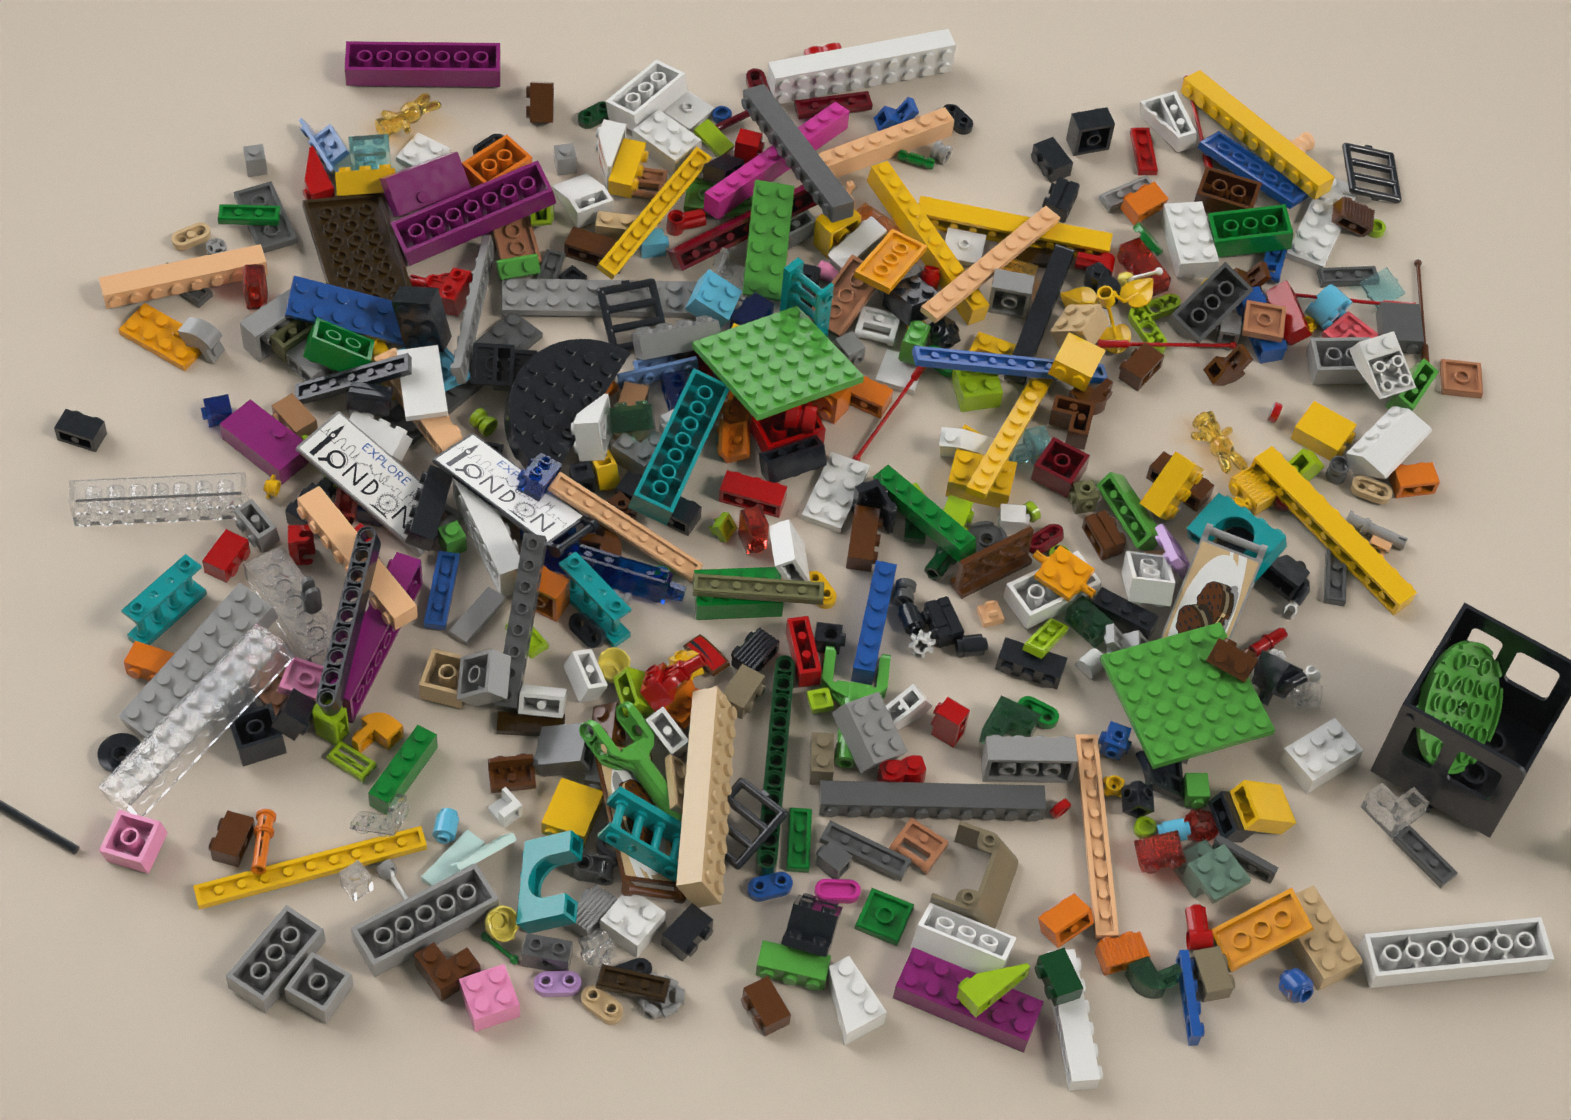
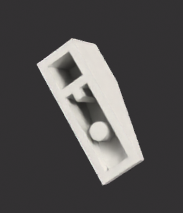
[939,427,995,457]
[886,684,934,731]

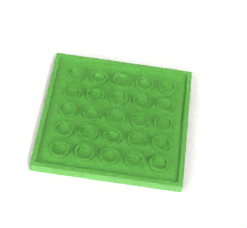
[692,306,864,421]
[1100,622,1275,769]

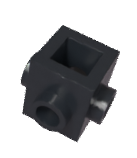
[929,316,961,349]
[1121,781,1155,818]

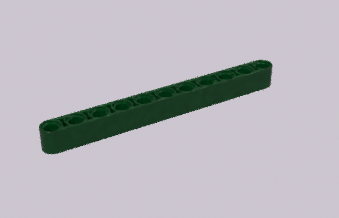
[755,655,795,876]

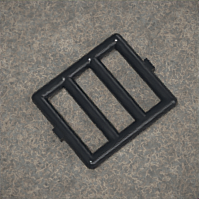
[1342,143,1402,203]
[596,278,666,351]
[724,778,788,870]

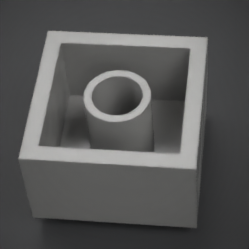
[987,268,1035,319]
[457,649,511,707]
[284,952,353,1024]

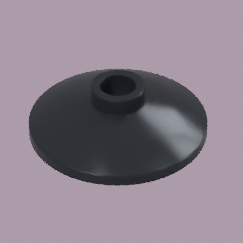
[97,733,144,774]

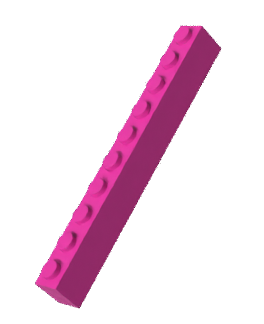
[703,102,850,219]

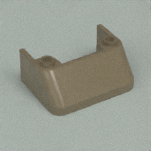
[930,821,1018,929]

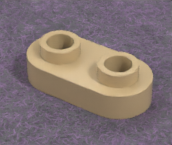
[171,222,211,251]
[1350,476,1393,504]
[581,985,623,1025]

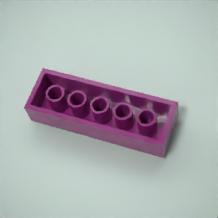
[893,947,1044,1053]

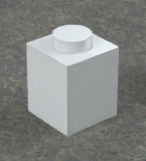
[998,504,1030,534]

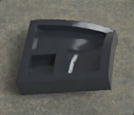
[1136,751,1184,802]

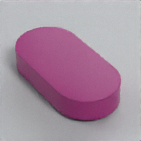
[814,879,861,904]

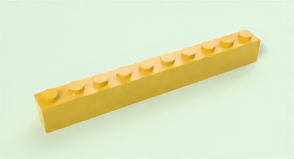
[1181,70,1335,200]
[867,161,990,326]
[918,196,1113,258]
[1251,446,1417,616]

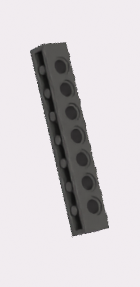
[494,533,547,712]

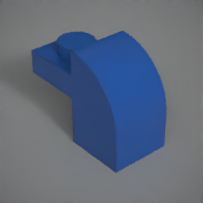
[873,97,919,131]

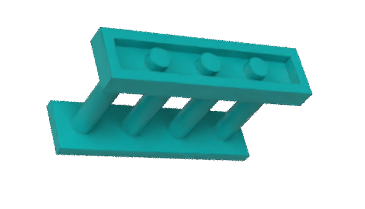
[780,257,834,337]
[559,552,632,648]
[121,554,207,645]
[597,786,682,882]

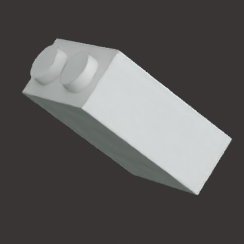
[769,519,810,581]

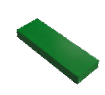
[218,204,281,226]
[786,807,812,873]

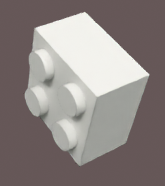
[600,895,666,958]

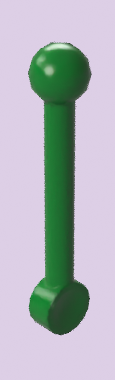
[481,931,519,965]

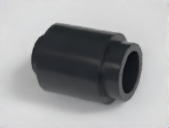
[898,602,925,635]
[955,634,988,657]

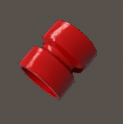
[784,405,818,433]

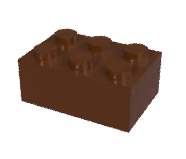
[1194,166,1262,213]

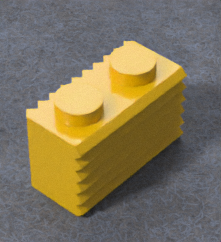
[1228,466,1277,516]

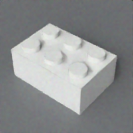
[632,109,702,175]
[1121,551,1175,607]
[1279,718,1363,794]

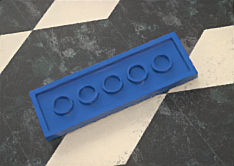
[1197,131,1309,209]
[285,275,405,347]

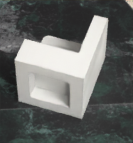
[488,787,522,828]

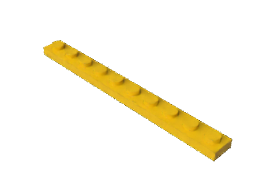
[596,146,712,280]
[965,377,1055,500]
[193,826,427,910]

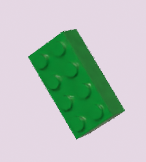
[1207,204,1293,257]
[693,567,784,620]

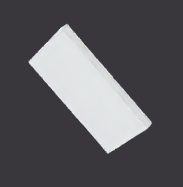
[396,345,448,421]

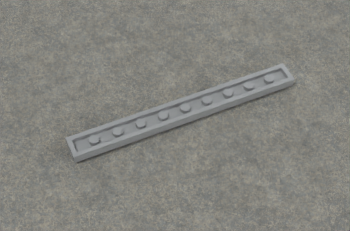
[451,235,495,384]

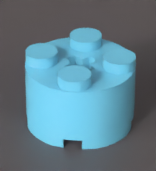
[1305,284,1353,330]

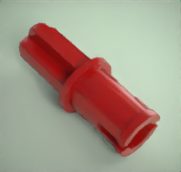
[1248,627,1288,658]

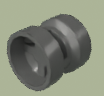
[1326,456,1350,484]
[893,578,917,607]

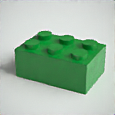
[303,317,375,372]

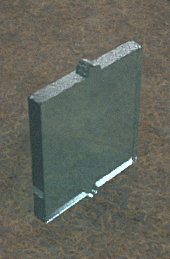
[1359,267,1405,309]

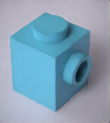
[639,228,669,259]

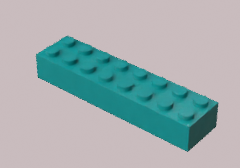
[628,368,729,525]

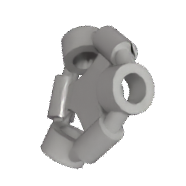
[638,973,685,1020]

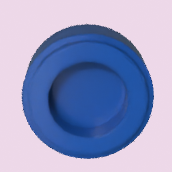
[712,106,732,124]

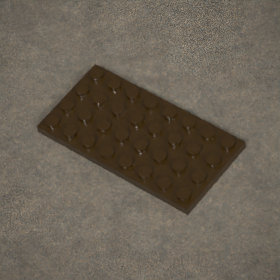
[302,193,412,301]

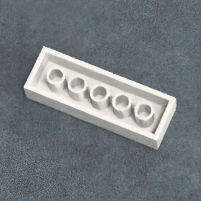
[452,478,520,597]

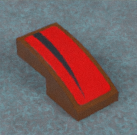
[683,634,730,677]

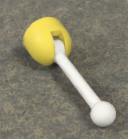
[1118,267,1163,288]

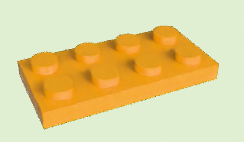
[854,228,927,295]
[118,303,202,371]
[1211,888,1315,972]

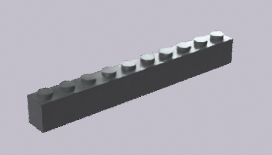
[741,84,854,223]
[819,780,1046,821]

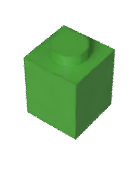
[438,520,467,553]
[1183,773,1210,809]

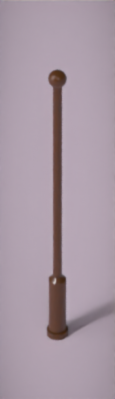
[1414,259,1430,363]

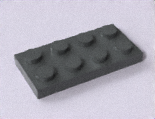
[233,181,298,253]

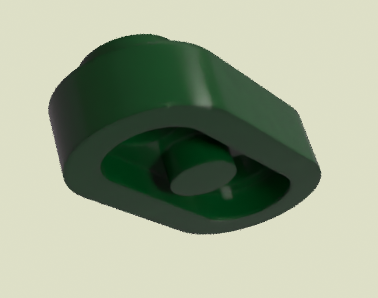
[578,101,609,129]

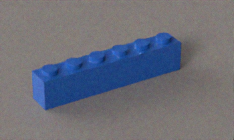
[851,560,897,685]

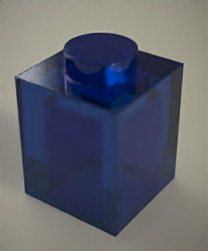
[201,394,232,428]

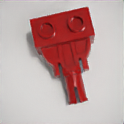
[409,267,473,317]
[640,653,707,712]

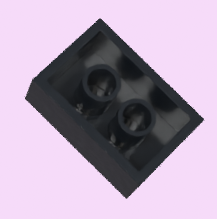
[391,286,452,352]

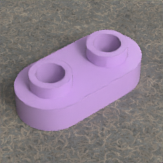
[534,971,581,997]

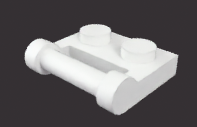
[854,306,901,347]

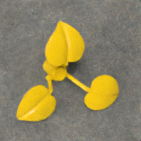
[1061,278,1154,354]

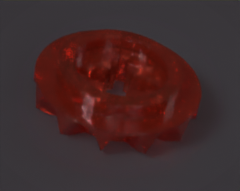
[1184,808,1218,842]

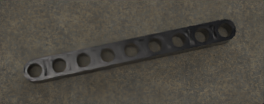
[1004,244,1075,385]
[316,526,381,716]

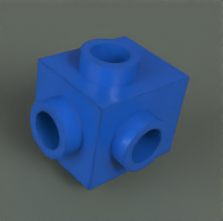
[1098,721,1132,761]

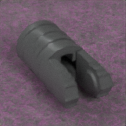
[301,576,322,614]

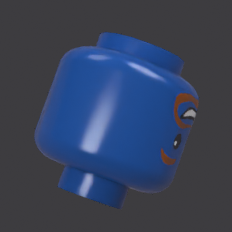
[1279,968,1314,1003]

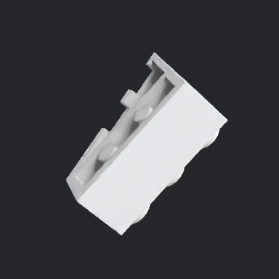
[1140,91,1197,152]
[827,956,887,1046]

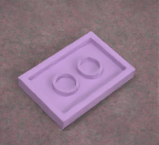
[1155,524,1190,580]

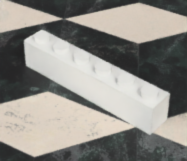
[1047,949,1103,1091]

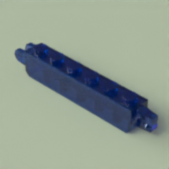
[544,538,686,604]

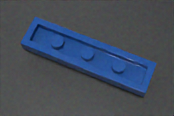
[424,551,460,630]
[1175,950,1205,1046]

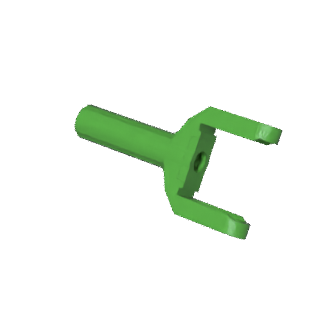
[820,646,891,768]
[579,701,682,822]

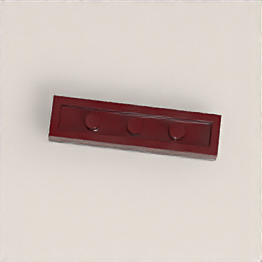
[794,91,873,120]

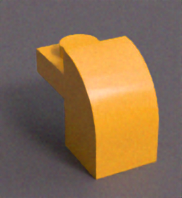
[351,712,404,753]

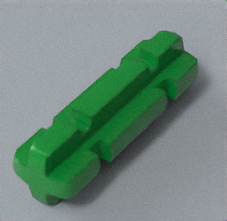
[897,149,935,170]

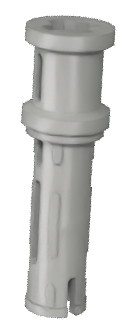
[1346,510,1408,550]

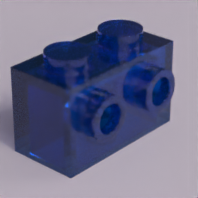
[661,370,689,412]
[517,452,563,501]

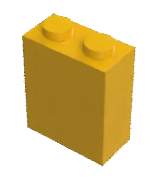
[1048,332,1105,392]
[1290,401,1357,461]
[541,777,604,848]
[1229,780,1296,835]

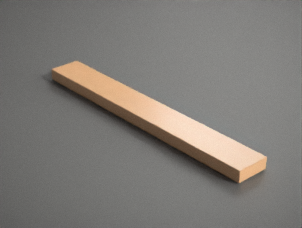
[548,472,704,583]

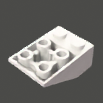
[552,173,613,228]
[1349,331,1416,399]

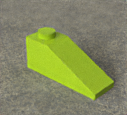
[956,963,1030,1018]

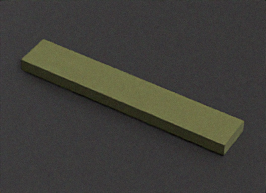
[692,573,824,605]

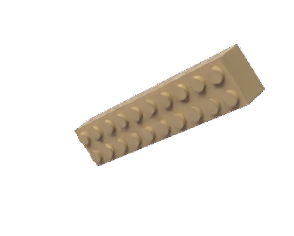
[676,686,737,908]

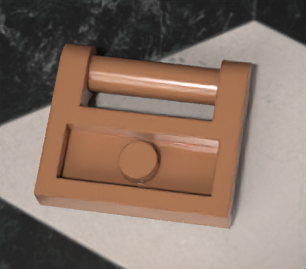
[632,167,668,199]
[889,818,949,875]

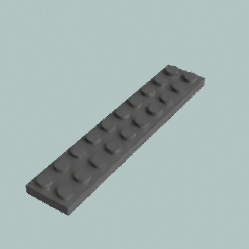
[381,314,543,447]

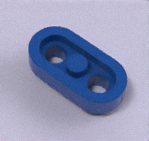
[747,872,793,902]

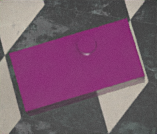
[379,152,471,216]
[219,399,309,486]

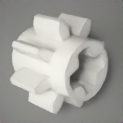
[908,629,936,658]

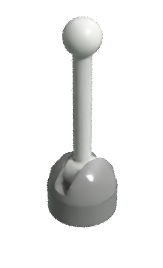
[376,859,408,900]

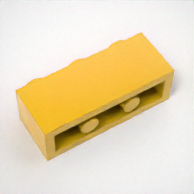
[608,138,649,199]
[335,164,395,196]

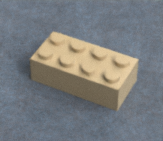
[1288,885,1363,991]

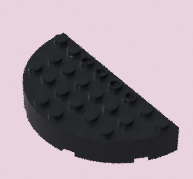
[504,339,630,487]

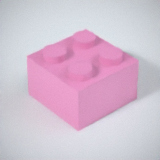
[99,810,168,874]
[459,964,520,1032]

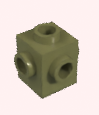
[1068,480,1100,514]

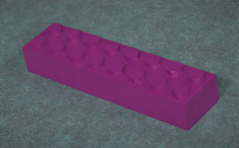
[345,41,501,87]
[391,160,556,266]
[330,552,423,723]

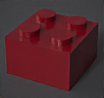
[1031,437,1090,498]

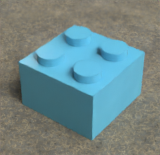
[685,269,742,329]

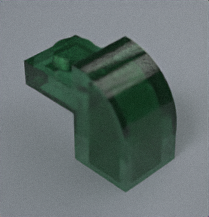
[1125,956,1182,999]

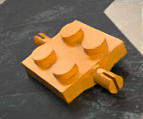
[1032,545,1097,602]

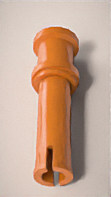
[251,809,277,875]

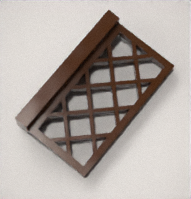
[949,526,1034,599]

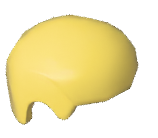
[597,647,631,683]
[484,905,519,942]

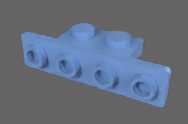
[299,118,350,177]
[617,354,699,389]

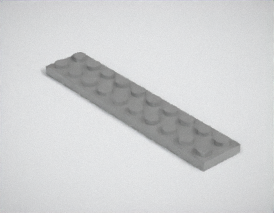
[502,278,697,318]

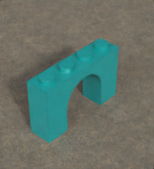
[1186,493,1287,583]
[516,830,584,934]

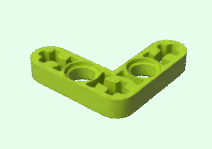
[1128,293,1181,354]

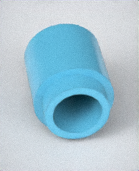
[432,808,459,844]
[1157,818,1191,844]

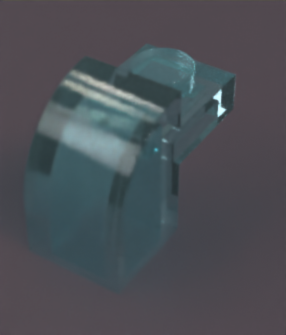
[1009,425,1050,467]

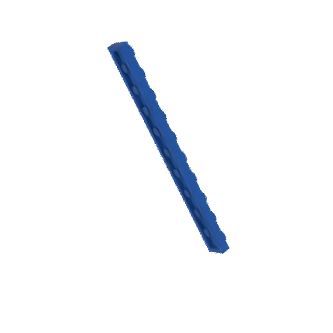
[912,346,1108,384]

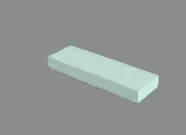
[421,829,485,887]
[448,833,517,874]

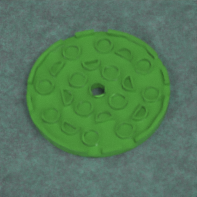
[1416,640,1503,774]

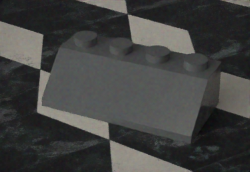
[1166,262,1254,344]

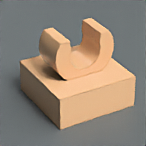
[1370,535,1393,557]
[976,600,1005,628]

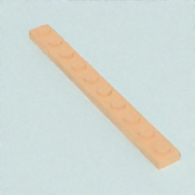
[920,206,1061,323]
[1075,734,1119,939]

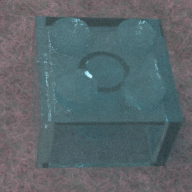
[348,134,391,171]

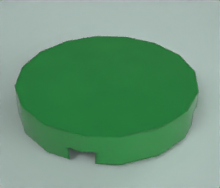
[1133,222,1164,256]

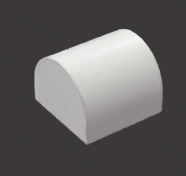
[1075,648,1104,679]

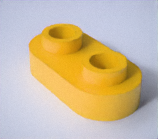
[809,571,837,609]

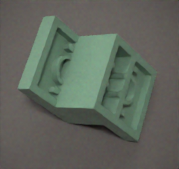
[1168,839,1251,904]

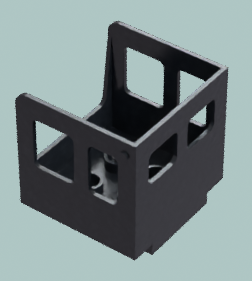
[1370,602,1571,838]

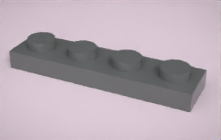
[819,820,912,881]

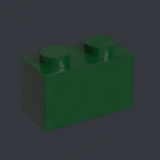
[1035,948,1084,1007]

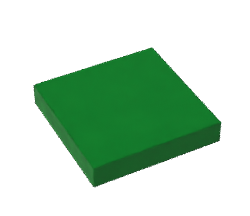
[854,888,914,946]

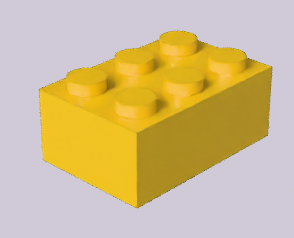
[945,449,1017,508]
[1140,451,1204,521]

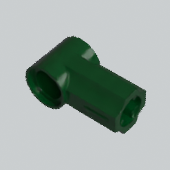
[924,545,958,581]

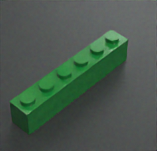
[873,464,977,562]

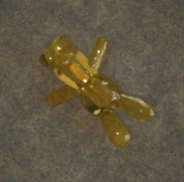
[375,93,442,140]
[1191,411,1248,474]

